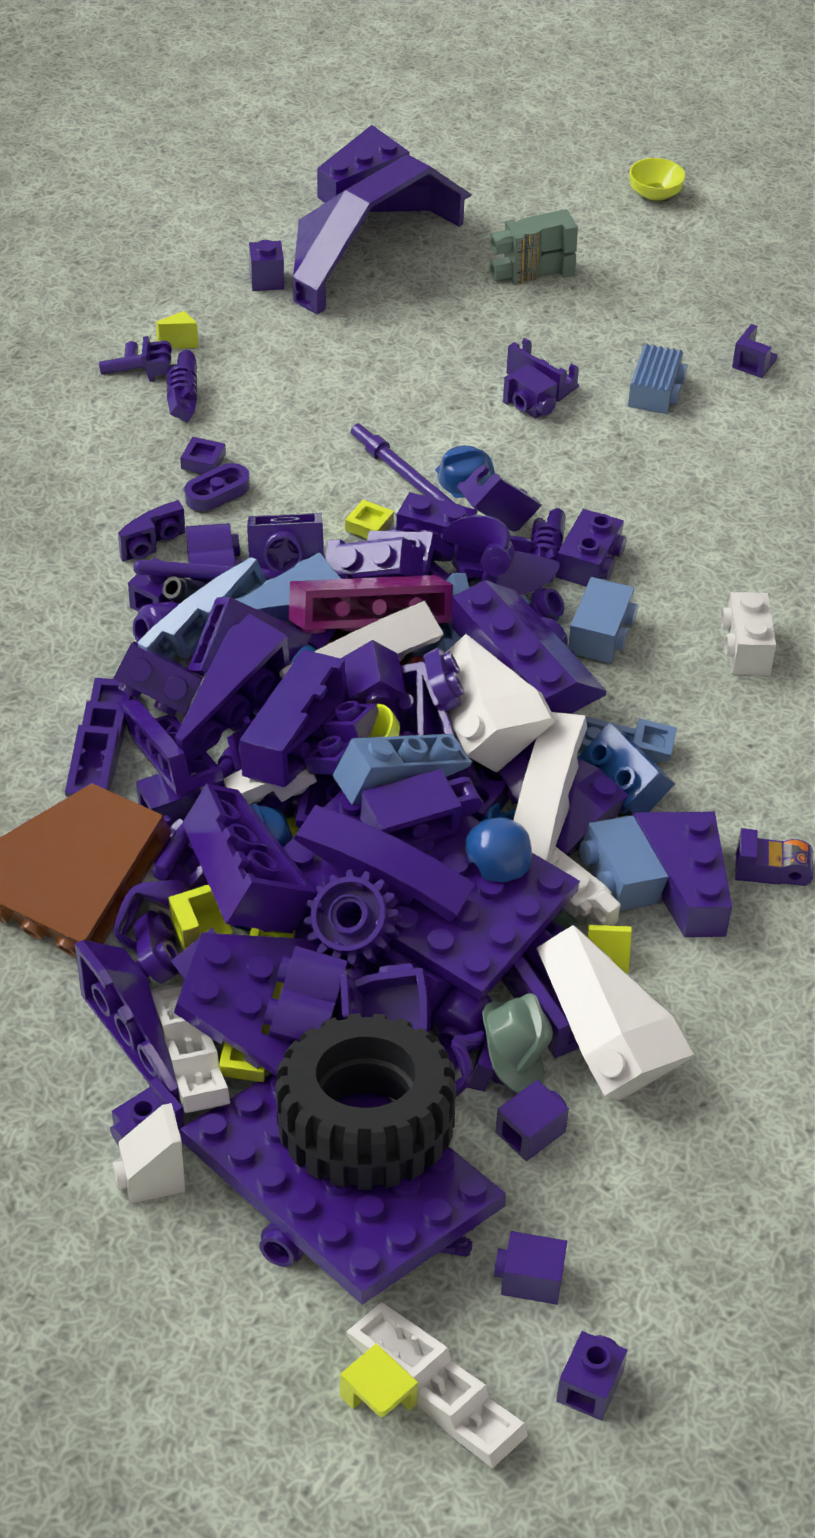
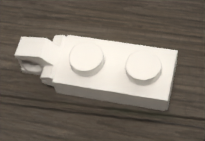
[549,847,621,926]

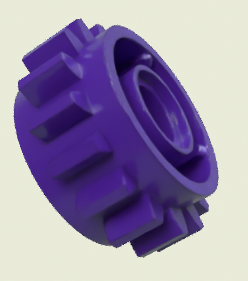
[304,870,403,968]

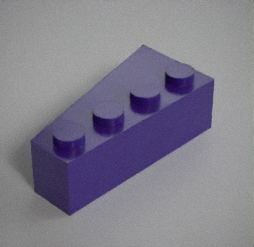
[182,783,318,934]

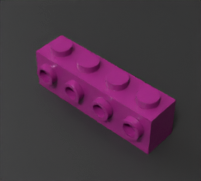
[289,575,453,633]

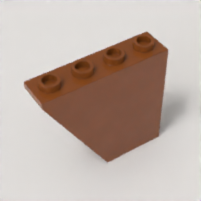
[0,783,172,958]

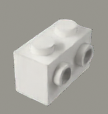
[721,592,776,676]

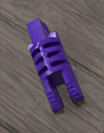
[167,349,197,423]
[530,508,566,584]

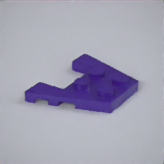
[174,933,332,1076]

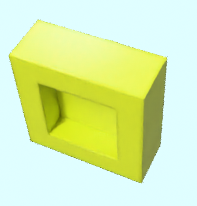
[345,499,394,539]

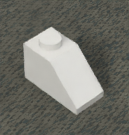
[112,1103,185,1204]

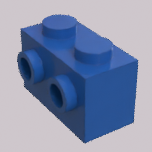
[578,723,675,815]

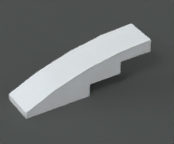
[279,601,444,678]
[514,712,587,862]
[150,982,230,1113]
[347,1302,528,1469]

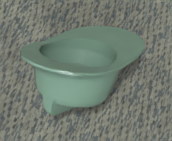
[482,993,553,1094]

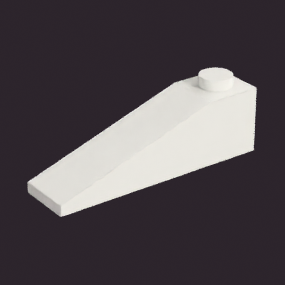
[445,634,556,772]
[537,925,696,1100]

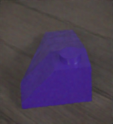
[492,739,629,857]

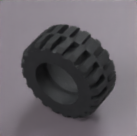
[276,1013,456,1190]

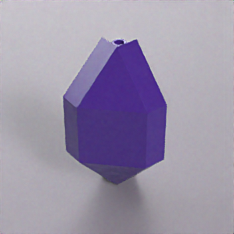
[293,154,472,315]

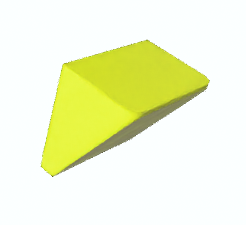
[156,311,198,349]
[587,925,632,974]

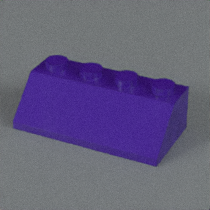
[451,580,607,714]

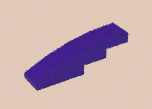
[65,677,133,797]
[293,805,475,922]

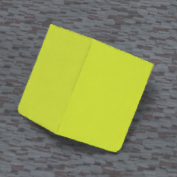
[169,884,233,950]
[340,1343,418,1417]

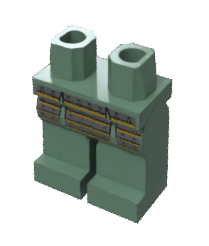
[489,209,578,285]

